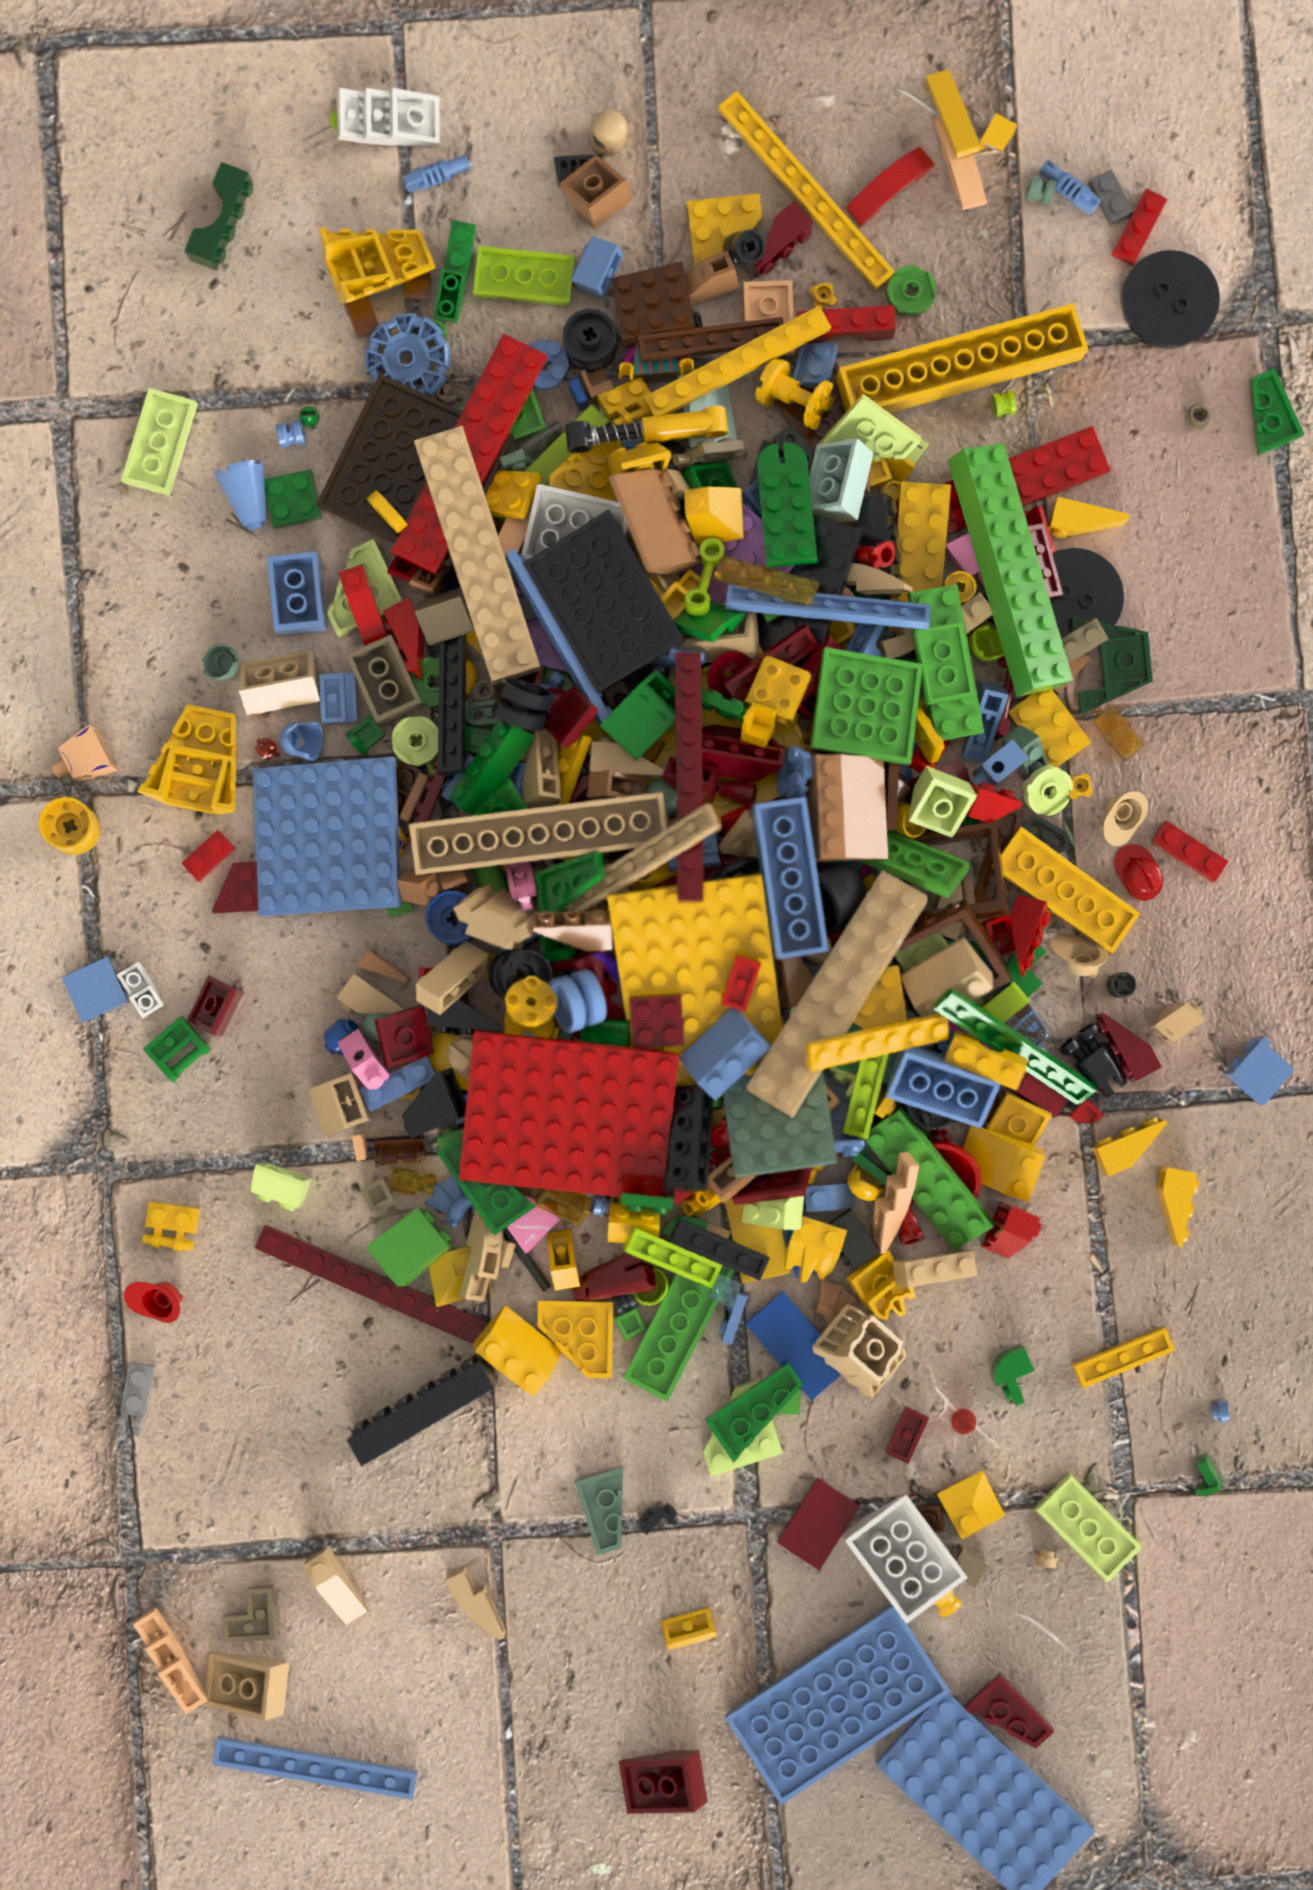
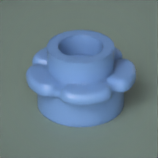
[591,1194,610,1218]
[1213,1399,1229,1424]

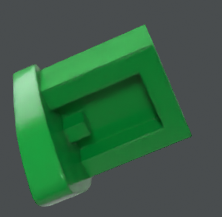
[345,716,386,756]
[539,934,580,962]
[1194,1453,1223,1497]

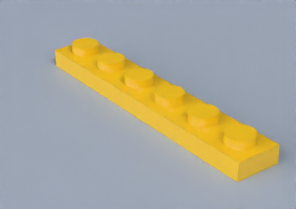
[806,1013,949,1071]

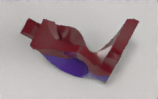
[549,949,626,1020]

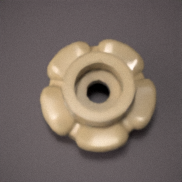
[1034,1549,1059,1568]

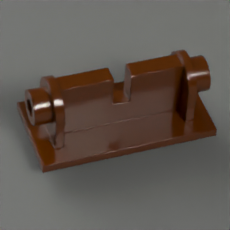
[374,1137,427,1166]

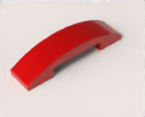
[846,146,936,227]

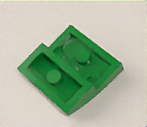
[674,600,746,643]

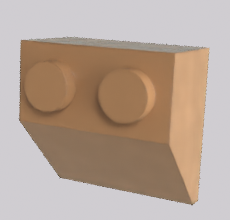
[559,155,632,229]

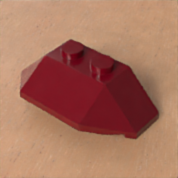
[702,724,786,782]

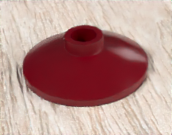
[707,651,752,701]

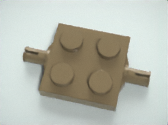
[673,437,747,470]

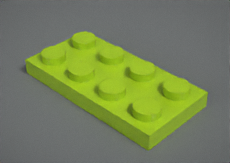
[473,246,575,307]

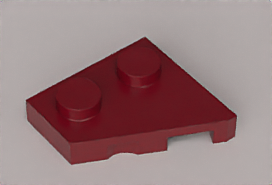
[212,861,259,914]

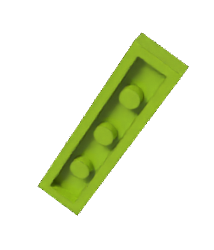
[843,1053,889,1139]
[622,1226,722,1288]

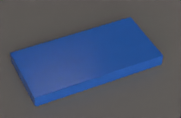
[745,1290,841,1401]

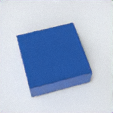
[569,378,588,411]

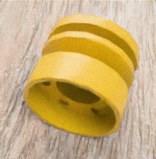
[38,797,101,855]

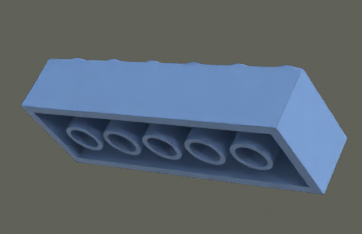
[750,797,828,959]

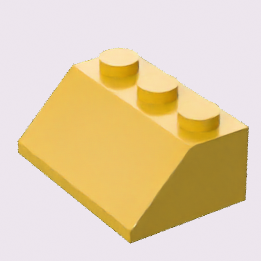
[473,1305,562,1397]

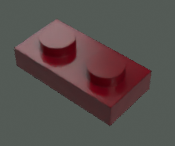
[884,1406,929,1464]

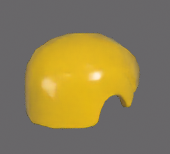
[847,1164,885,1201]

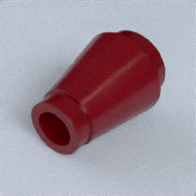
[718,781,757,806]

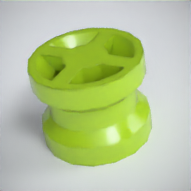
[991,390,1016,418]

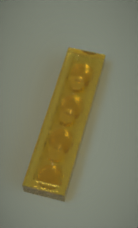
[715,556,819,606]

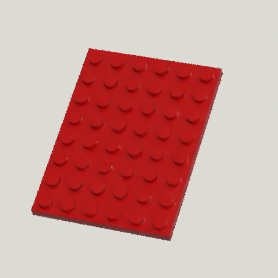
[459,1030,679,1198]

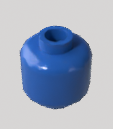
[324,1019,361,1055]

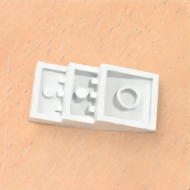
[337,88,440,146]

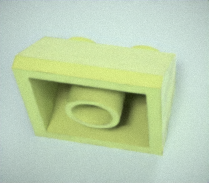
[908,766,977,838]
[251,1162,312,1211]
[742,1196,804,1230]

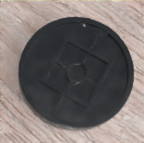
[1121,250,1220,348]
[1050,548,1124,637]

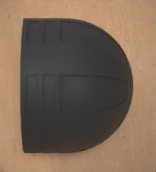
[816,863,866,934]

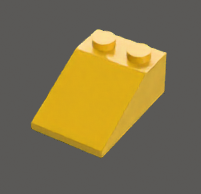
[607,442,671,475]
[962,1125,1045,1202]

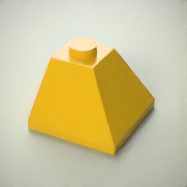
[684,487,745,545]

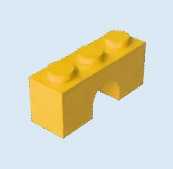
[944,1029,1027,1090]

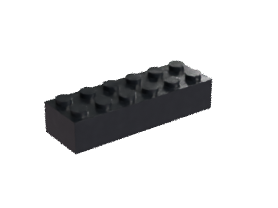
[346,1354,499,1467]

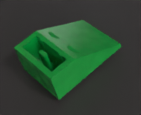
[600,669,676,761]

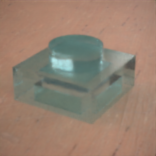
[708,1274,742,1308]

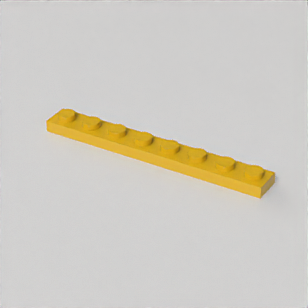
[644,306,831,416]

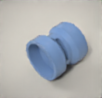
[276,419,306,449]

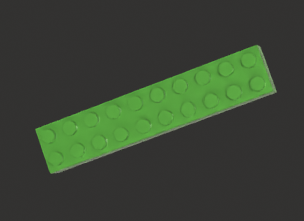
[948,443,1073,697]

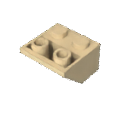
[309,1073,373,1137]

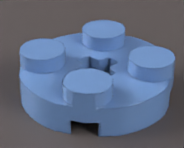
[528,340,569,391]
[777,746,813,798]

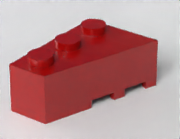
[981,1201,1042,1258]

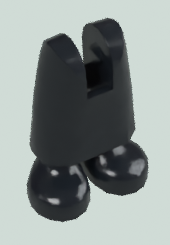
[1058,1021,1128,1098]

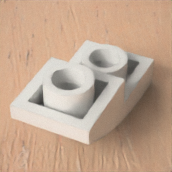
[117,961,164,1018]

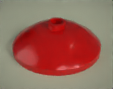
[931,1142,982,1198]

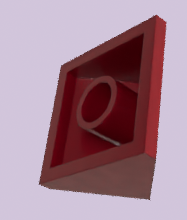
[187,975,244,1036]

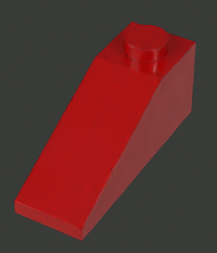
[338,564,387,646]

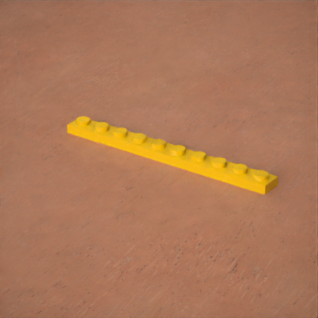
[718,91,895,291]

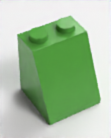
[365,1208,453,1287]

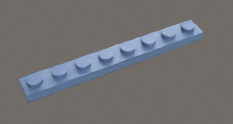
[505,548,613,733]
[726,584,930,630]
[212,1736,418,1800]

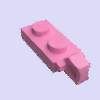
[505,861,537,911]

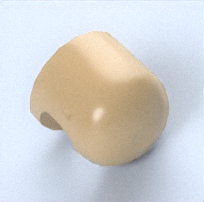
[589,109,628,155]

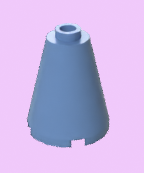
[214,459,267,531]

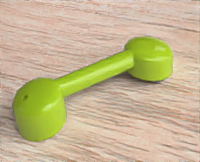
[685,538,724,616]

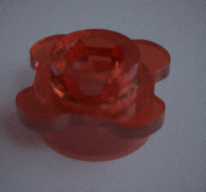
[255,738,280,761]

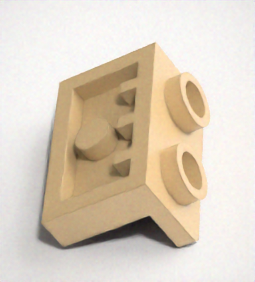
[718,810,758,857]

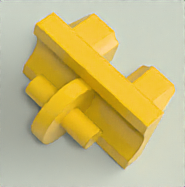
[681,1186,721,1217]

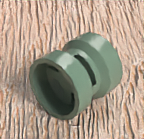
[1026,175,1057,206]

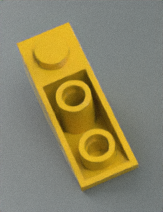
[1092,1116,1167,1176]
[1157,1166,1199,1248]

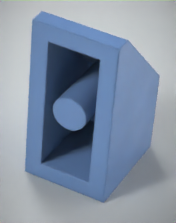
[804,1182,854,1212]

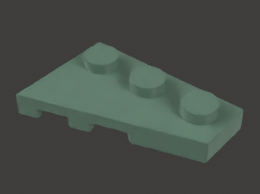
[575,1465,623,1555]

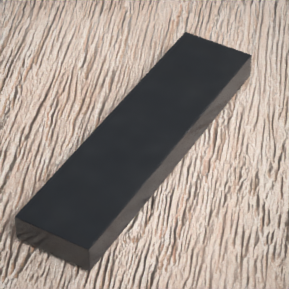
[669,1218,770,1281]

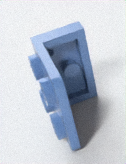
[1224,1036,1293,1105]

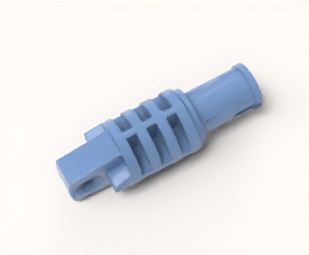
[403,154,471,192]
[1039,160,1101,215]

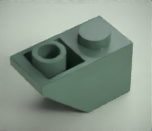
[1001,725,1048,780]

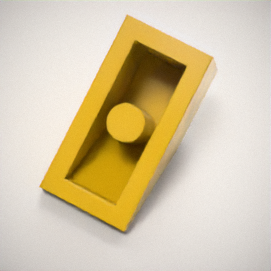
[547,1229,580,1290]

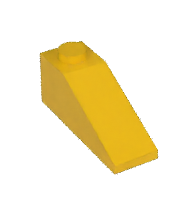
[1048,497,1130,538]

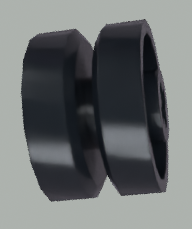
[563,309,617,373]
[491,677,555,731]

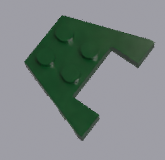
[1070,616,1153,714]

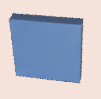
[62,957,129,1022]

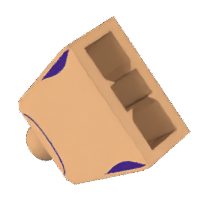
[51,725,118,782]

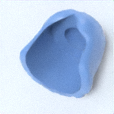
[280,721,324,762]

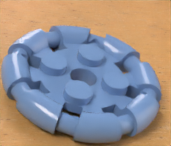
[364,313,451,396]

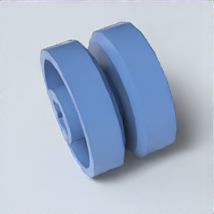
[549,969,606,1033]

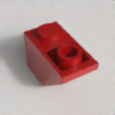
[966,781,1022,823]

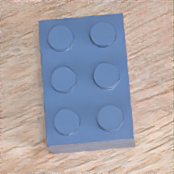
[267,551,328,636]

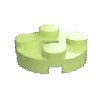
[392,716,438,767]
[1022,764,1073,816]

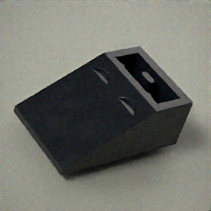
[427,999,504,1034]

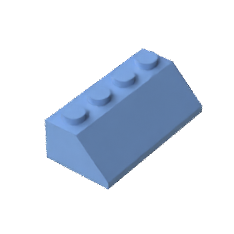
[886,1046,1001,1128]

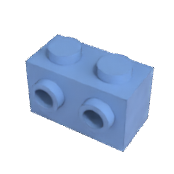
[572,236,624,300]

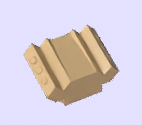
[454,882,539,950]
[812,1304,907,1398]

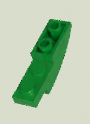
[433,220,477,324]

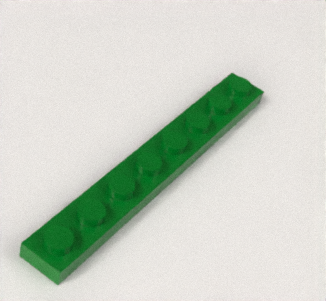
[933,988,1096,1106]

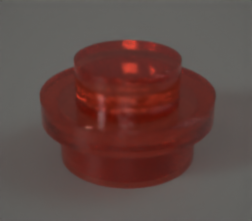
[951,1408,976,1434]

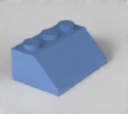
[679,1007,771,1100]

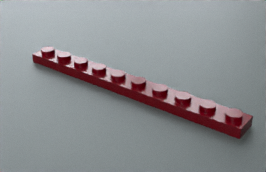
[675,652,704,903]
[255,1224,490,1344]

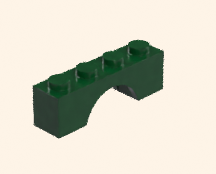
[184,162,254,271]

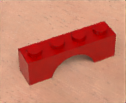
[795,305,896,345]

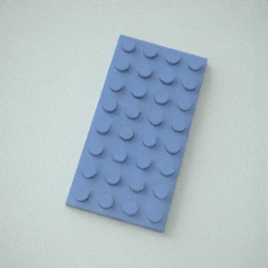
[725,1604,950,1805]
[875,1693,1095,1890]

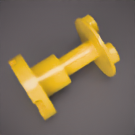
[755,358,834,430]
[504,976,557,1038]

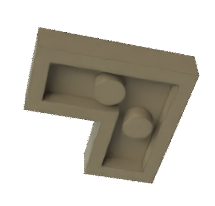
[222,1585,276,1643]

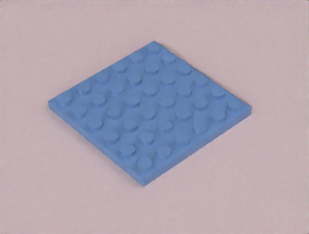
[253,757,402,917]

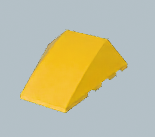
[319,228,435,303]
[138,704,236,815]

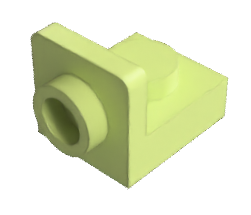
[829,1066,857,1100]

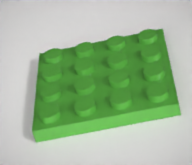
[810,647,923,765]

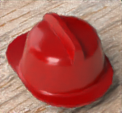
[1114,844,1164,901]
[124,1281,183,1323]

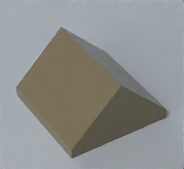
[414,587,474,645]

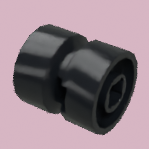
[723,229,765,265]

